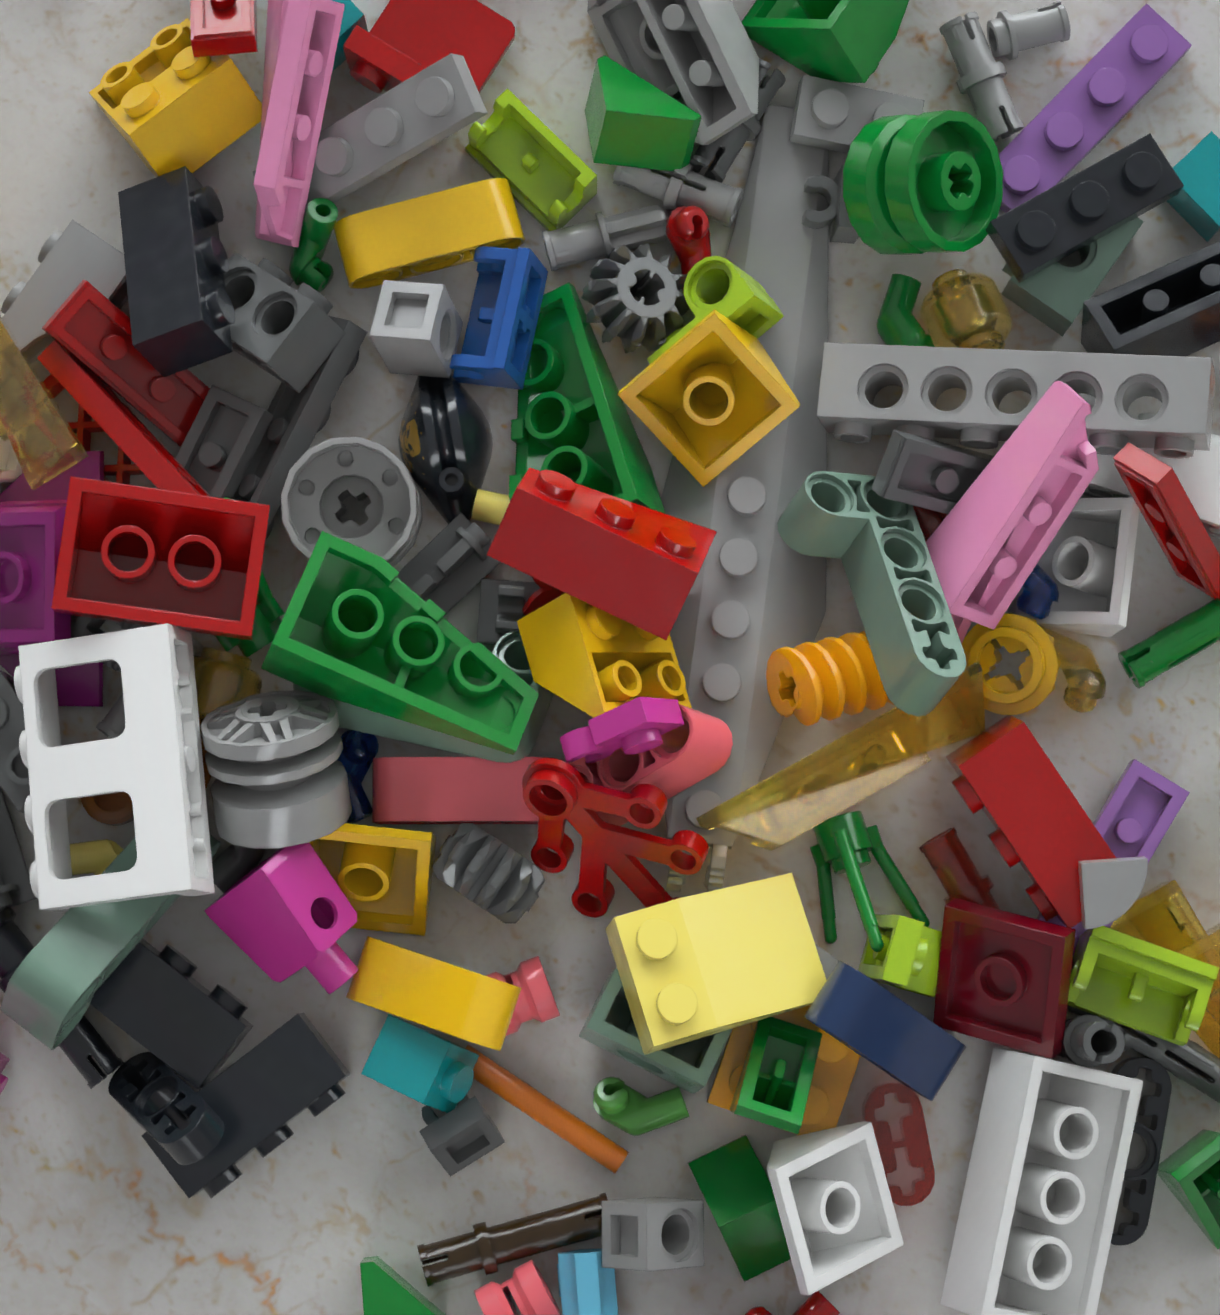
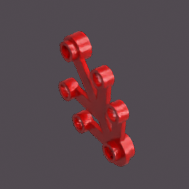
[522,758,709,918]

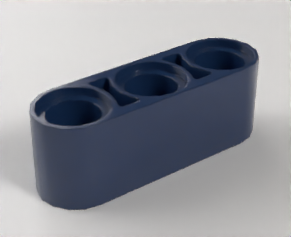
[804,961,966,1101]

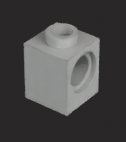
[369,280,463,378]
[602,1197,704,1271]

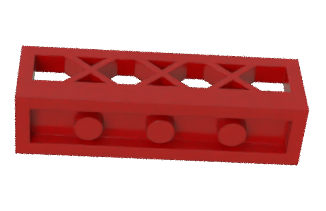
[20,340,210,496]

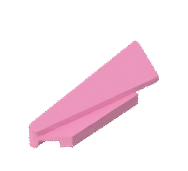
[253,0,345,248]
[926,381,1099,643]

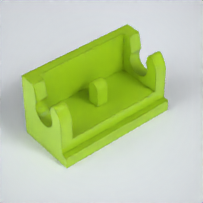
[465,88,597,231]
[1067,926,1219,1046]

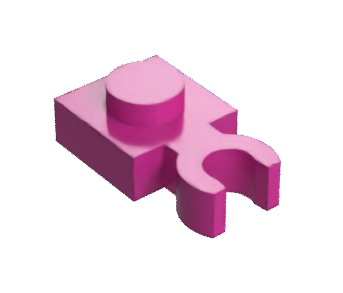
[560,697,684,763]

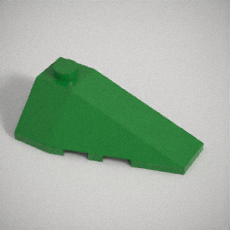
[741,0,909,83]
[509,282,666,514]
[261,531,539,755]

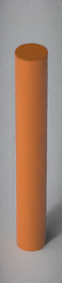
[465,1044,629,1174]

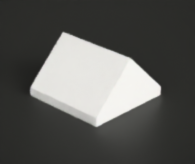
[1015,497,1140,637]
[767,1121,904,1295]

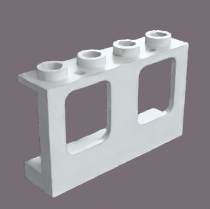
[14,623,215,913]

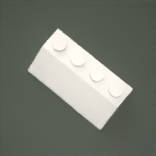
[940,1047,1143,1315]

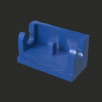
[449,246,548,390]

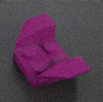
[0,451,104,707]

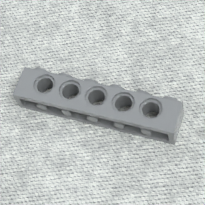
[817,342,1216,459]

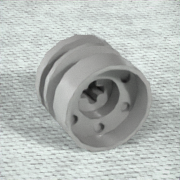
[281,437,423,566]
[200,690,352,849]

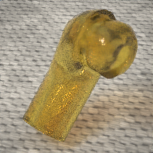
[1028,626,1107,713]

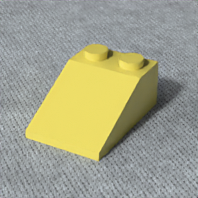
[605,873,827,1055]

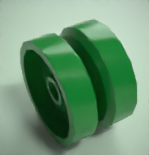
[843,110,1003,255]

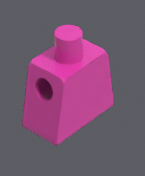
[204,842,359,994]

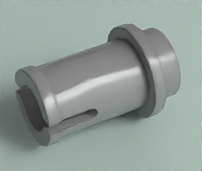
[987,1,1071,60]

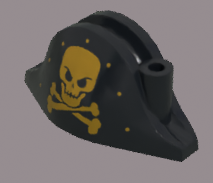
[398,372,493,524]

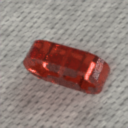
[862,1082,935,1206]

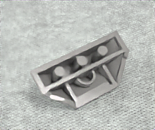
[587,0,759,145]

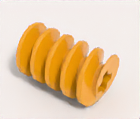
[766,630,894,726]

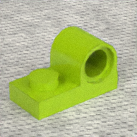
[647,255,784,364]
[858,914,942,998]

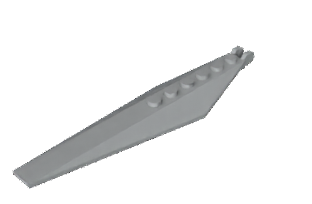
[661,104,829,892]

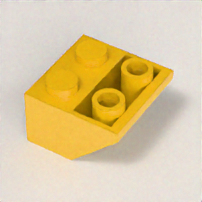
[89,18,262,177]
[517,593,692,718]

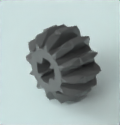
[581,243,690,354]
[432,823,545,923]

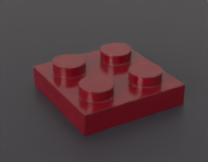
[933,898,1076,1059]

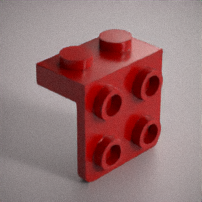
[343,0,515,94]

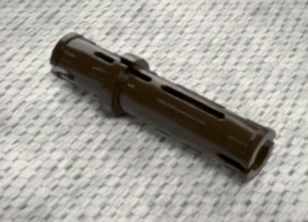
[417,1193,608,1287]

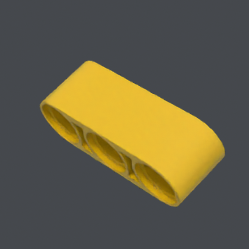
[333,178,525,289]
[346,936,521,1051]

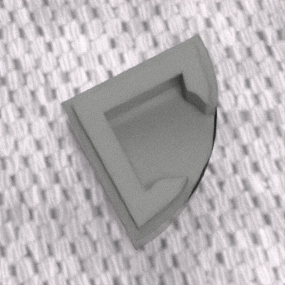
[1078,856,1148,930]

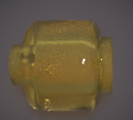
[920,269,1013,349]
[194,647,262,734]

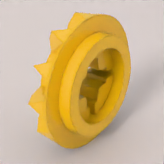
[960,612,1061,715]

